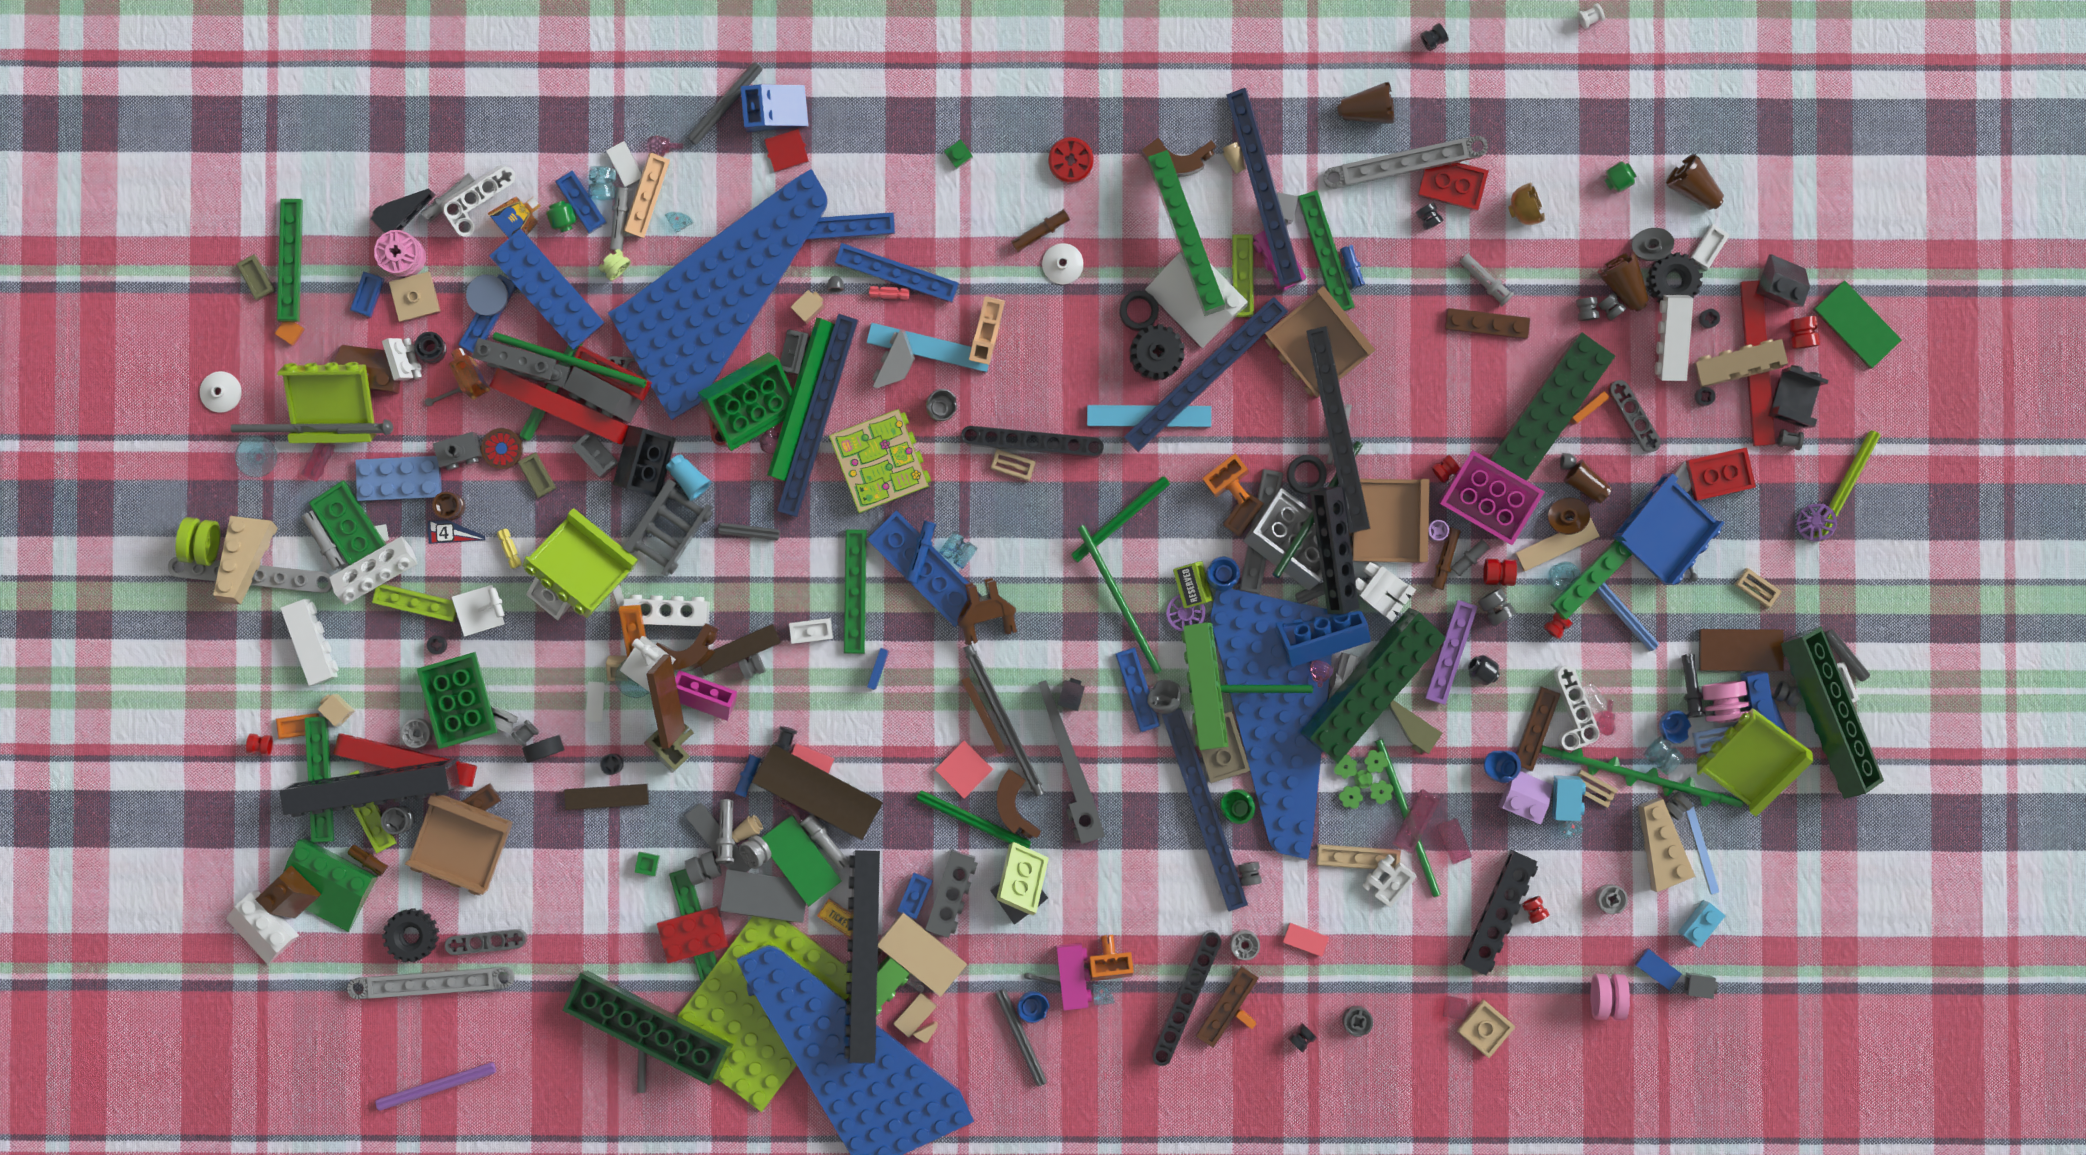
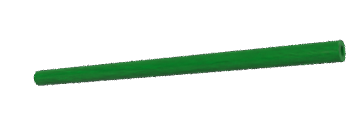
[493,332,647,388]
[1077,525,1162,674]
[1375,739,1441,897]

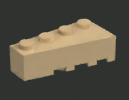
[1694,339,1788,388]
[213,516,278,605]
[1638,798,1696,892]

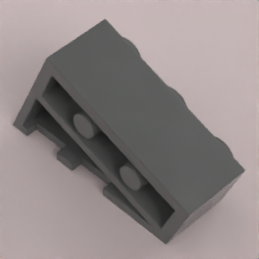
[563,366,642,423]

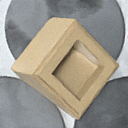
[606,655,629,681]
[913,1021,938,1043]

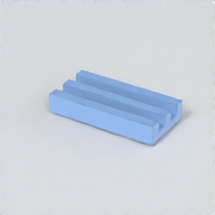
[1692,725,1735,754]

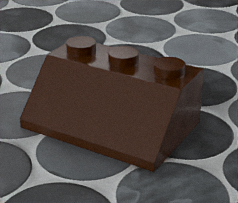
[334,345,400,393]

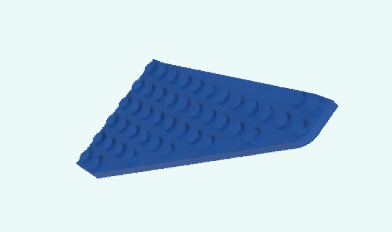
[608,169,828,420]
[1210,589,1335,859]
[737,945,974,1155]

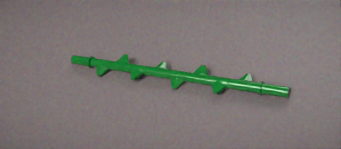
[1540,745,1743,808]

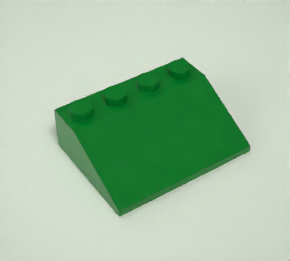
[698,352,793,451]
[417,652,498,749]
[283,838,378,932]

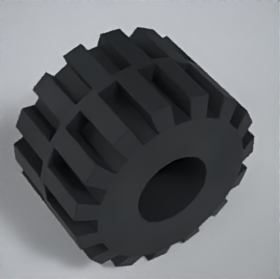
[1129,324,1185,381]

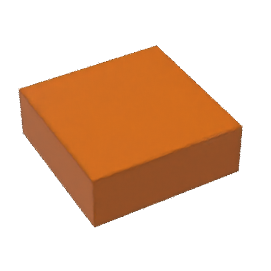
[275,322,305,346]
[1235,1008,1256,1029]

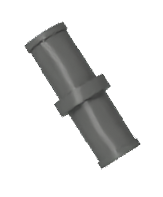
[1451,539,1491,576]

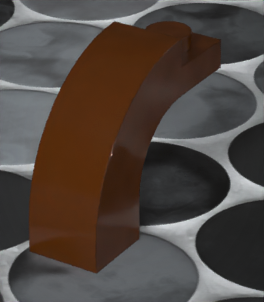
[1141,137,1216,177]
[656,623,719,672]
[997,768,1041,839]

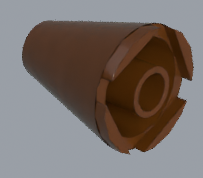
[1337,82,1395,124]
[1666,154,1724,210]
[1597,251,1649,311]

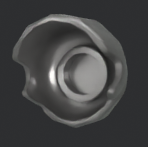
[926,389,957,422]

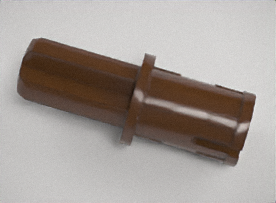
[347,845,388,877]

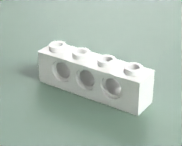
[330,536,417,605]
[624,595,710,626]

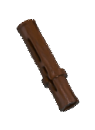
[1011,209,1070,252]
[1431,527,1461,590]

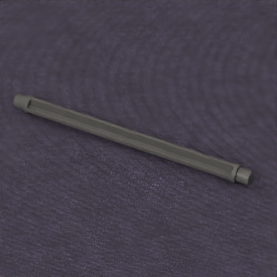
[963,644,1044,797]

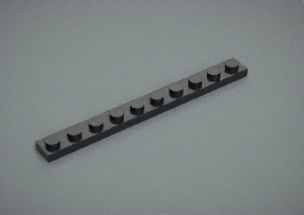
[1306,326,1371,533]

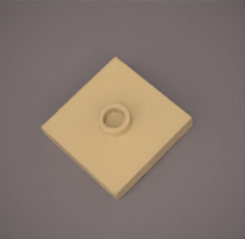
[389,271,441,322]
[1456,999,1515,1058]

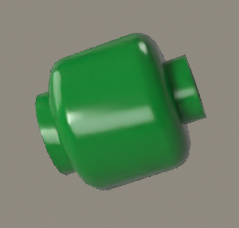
[1604,161,1637,193]
[546,200,577,233]

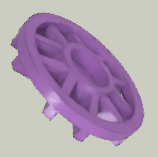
[1796,504,1837,542]
[1166,594,1205,632]

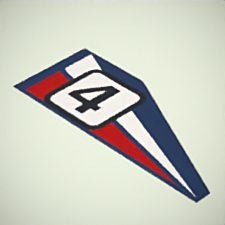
[427,520,485,544]

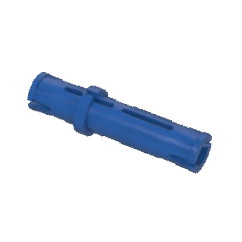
[905,520,937,583]

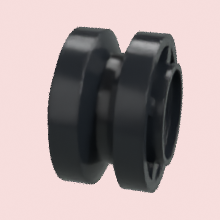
[414,332,447,364]

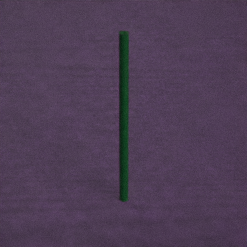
[1272,441,1363,578]

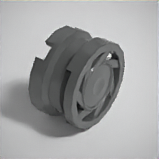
[1342,1006,1373,1037]

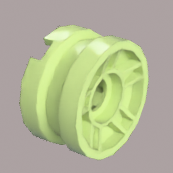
[598,249,631,281]

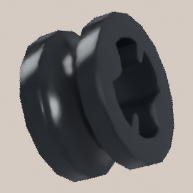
[1699,309,1720,328]
[1694,387,1716,406]
[427,636,447,654]

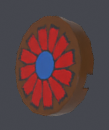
[481,428,524,469]

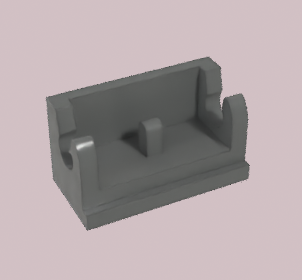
[780,329,810,375]
[571,433,619,478]

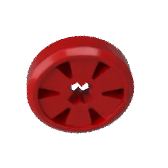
[1048,137,1094,184]

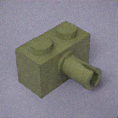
[644,724,694,773]

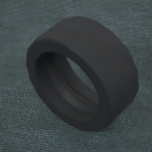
[1119,290,1159,331]
[1287,455,1327,494]
[522,735,565,763]

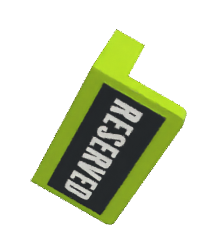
[1173,561,1214,608]

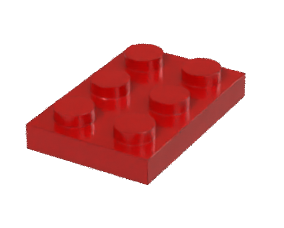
[1417,162,1489,211]
[1686,447,1756,501]
[657,906,729,964]

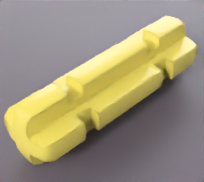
[497,529,522,569]

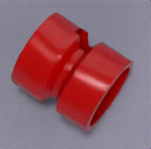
[1789,316,1820,349]
[1483,558,1517,586]

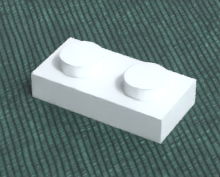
[789,618,833,644]

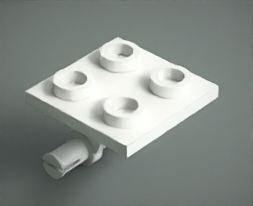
[451,585,505,637]
[620,636,676,692]

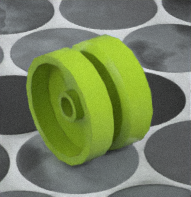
[175,517,221,566]

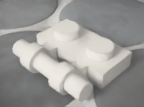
[382,338,422,380]
[1362,854,1417,908]

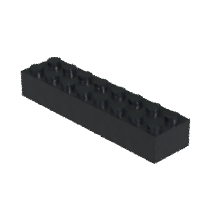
[279,759,460,817]

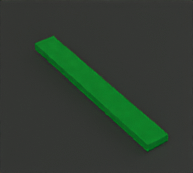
[767,317,835,482]

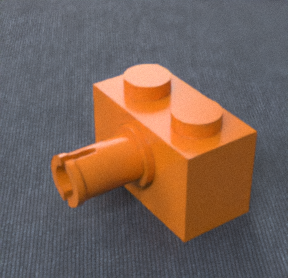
[1202,453,1250,504]
[1089,935,1134,981]

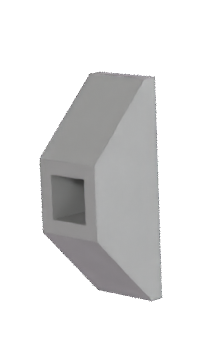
[872,329,915,388]

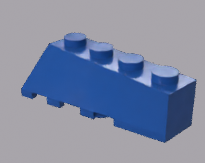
[1276,611,1371,667]
[1740,670,1789,734]

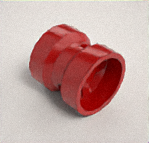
[1431,455,1459,483]
[1543,612,1573,640]
[246,733,273,756]
[1522,896,1550,924]

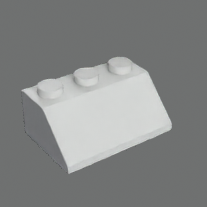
[226,890,299,965]

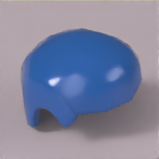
[1659,710,1691,743]
[1017,991,1050,1023]

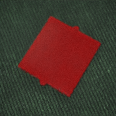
[764,129,809,172]

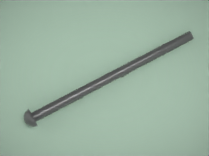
[231,419,393,435]

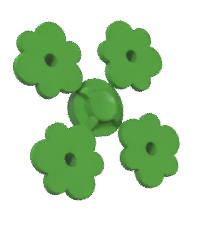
[1334,750,1393,809]

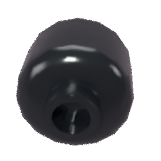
[1468,655,1500,685]

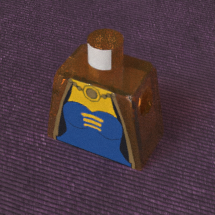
[488,197,541,238]
[449,348,491,400]

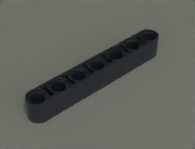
[961,426,1104,458]
[1152,930,1221,1066]

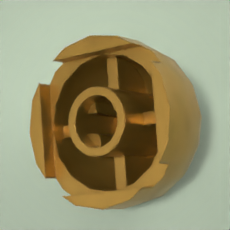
[1508,182,1545,225]

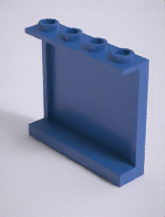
[1613,473,1725,585]

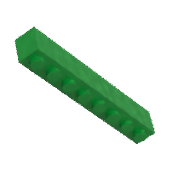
[1148,150,1225,316]

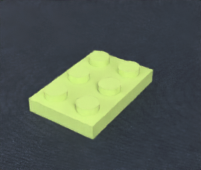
[996,842,1049,915]

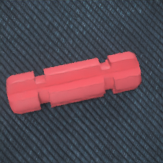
[869,286,910,300]

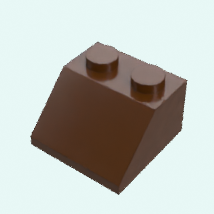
[255,865,321,918]

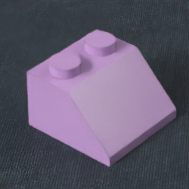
[1498,771,1553,824]

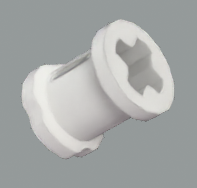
[1578,3,1605,29]

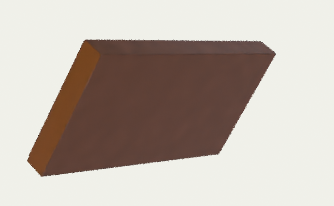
[1699,629,1784,671]
[646,654,685,749]

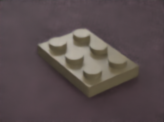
[1192,711,1250,783]

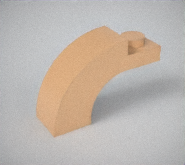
[969,296,1005,365]

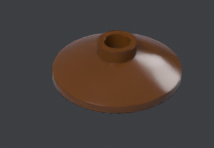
[1548,498,1590,535]

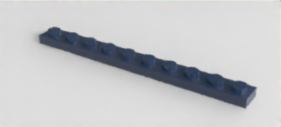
[1226,88,1302,288]
[1124,297,1288,453]
[777,314,859,517]
[1161,708,1248,912]

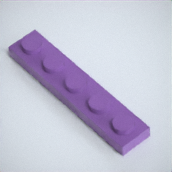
[1425,600,1478,705]

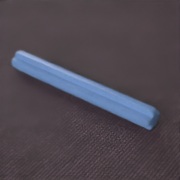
[1596,583,1659,651]

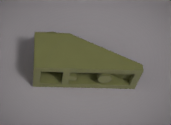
[1388,700,1442,755]

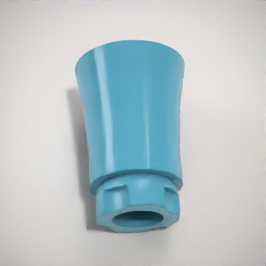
[666,454,712,501]

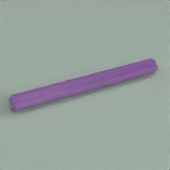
[375,1062,496,1111]

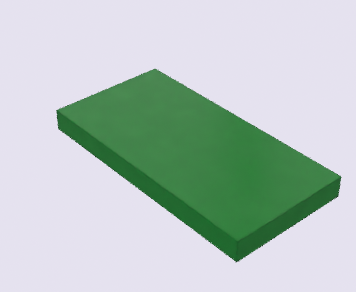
[1813,280,1902,369]
[309,480,386,566]
[762,815,842,907]

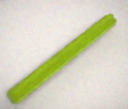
[1814,430,1880,541]

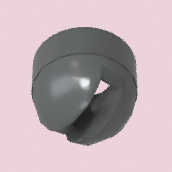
[827,276,844,292]
[1560,453,1577,470]

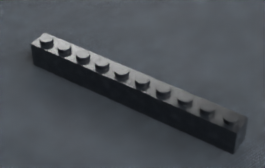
[844,850,880,1064]

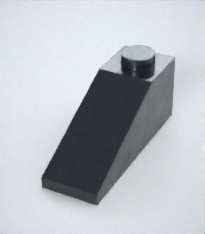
[370,188,436,233]
[1057,677,1085,711]

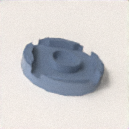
[466,274,509,316]

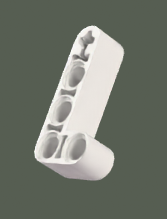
[441,165,515,237]
[1554,666,1600,750]

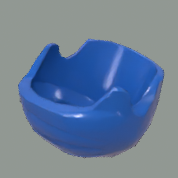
[1206,556,1240,591]
[1484,751,1521,783]

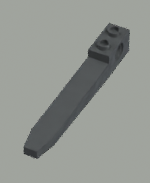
[1038,680,1105,844]

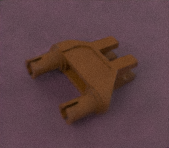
[957,577,1017,645]

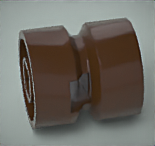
[432,492,466,520]

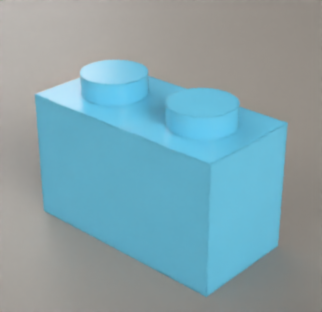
[1552,775,1586,821]
[1678,900,1726,948]

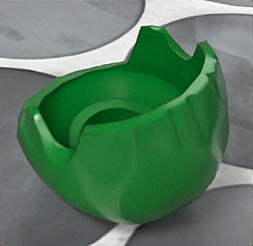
[1220,789,1255,824]

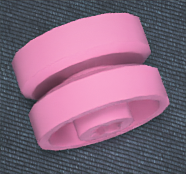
[1590,974,1630,1021]

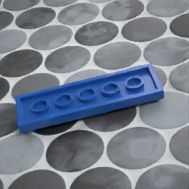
[489,228,605,350]
[867,510,982,627]

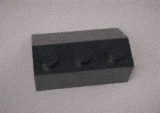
[612,425,676,497]

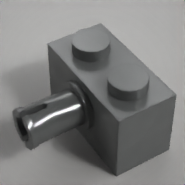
[433,432,482,471]

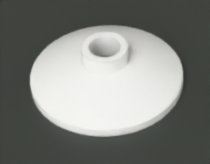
[1042,243,1083,285]
[200,371,242,413]

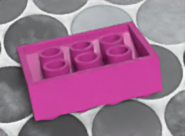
[1438,450,1545,546]

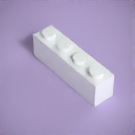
[1655,295,1693,381]
[281,599,338,686]

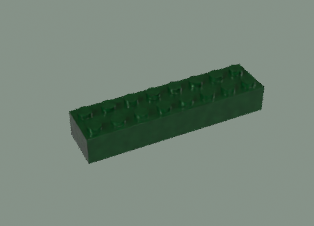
[1489,332,1616,481]
[1301,608,1446,764]
[1781,626,1884,799]
[562,970,734,1086]

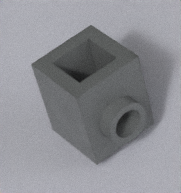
[1683,972,1718,999]

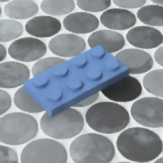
[356,456,442,501]

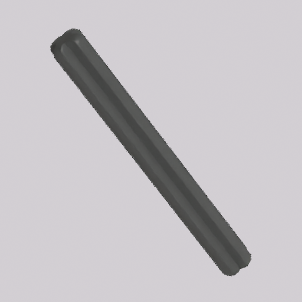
[688,62,763,144]
[996,989,1047,1087]

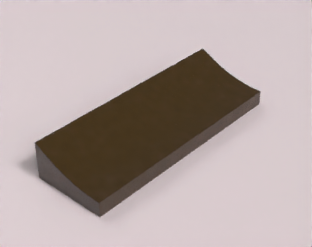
[751,744,883,841]

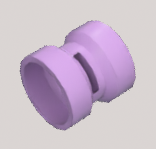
[1428,520,1449,541]

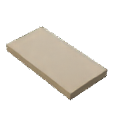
[878,912,967,997]

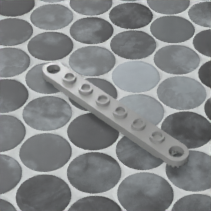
[1324,136,1488,189]
[168,557,332,593]
[347,967,515,999]

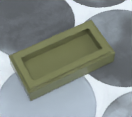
[236,254,275,301]
[518,452,557,498]

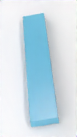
[867,323,989,373]
[1087,405,1211,427]

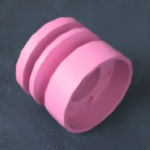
[374,230,426,278]
[1701,681,1749,723]

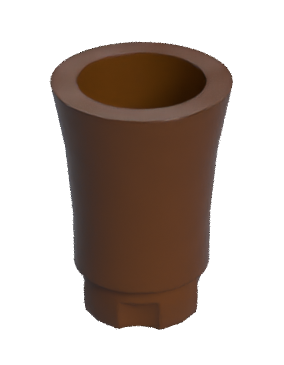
[1564,459,1612,504]

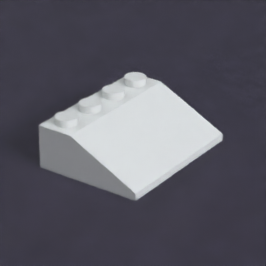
[1145,252,1248,348]

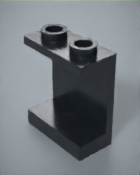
[1769,365,1829,429]

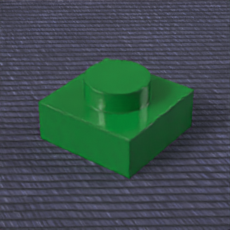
[944,140,973,169]
[635,851,660,876]

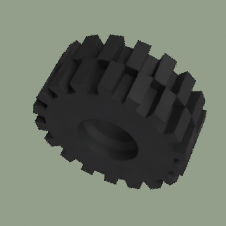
[1646,252,1703,303]
[382,908,439,963]

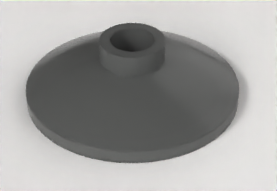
[1632,228,1674,261]

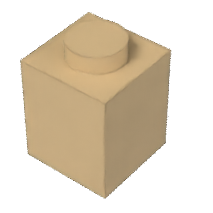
[791,290,824,324]
[317,694,355,727]

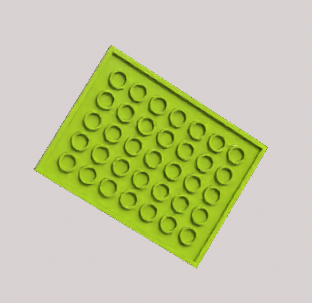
[678,916,850,1112]

